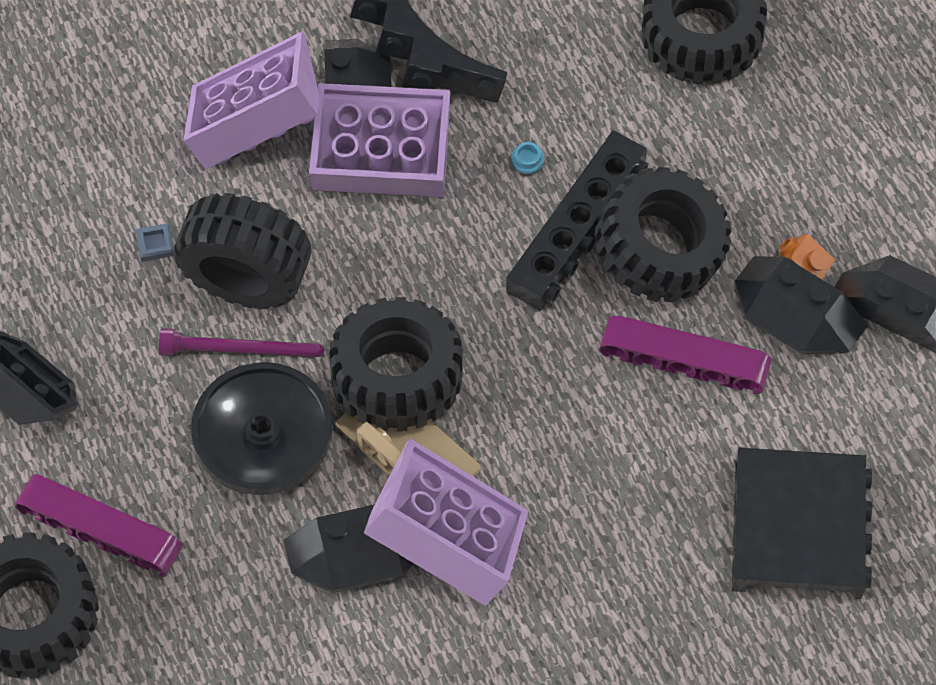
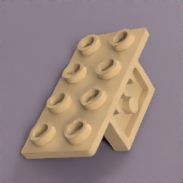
[335,413,481,477]

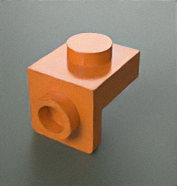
[778,233,835,279]

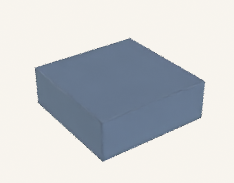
[136,223,174,262]

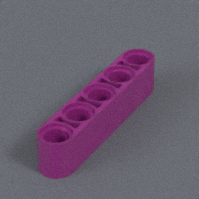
[599,316,772,394]
[14,474,183,577]

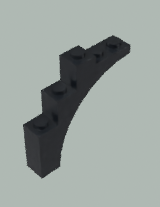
[350,0,507,103]

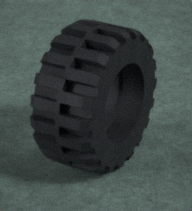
[641,0,767,85]
[595,167,732,302]
[173,193,312,309]
[329,297,463,432]
[0,532,99,678]

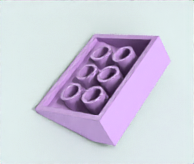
[183,32,320,169]
[309,83,450,197]
[364,438,529,606]

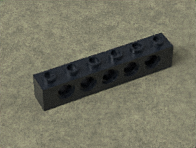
[506,130,649,311]

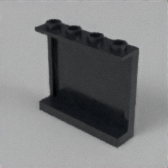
[732,447,872,599]

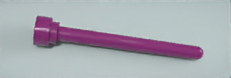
[159,328,325,357]

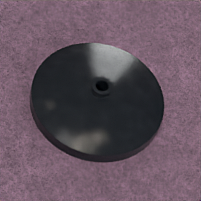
[191,362,332,495]

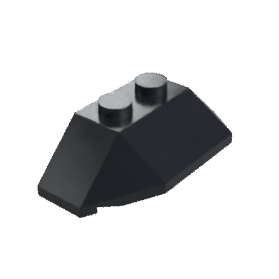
[324,39,392,87]
[835,255,936,353]
[735,256,868,354]
[0,331,78,425]
[284,504,414,593]

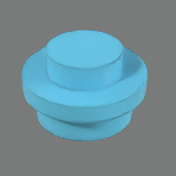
[511,142,544,174]

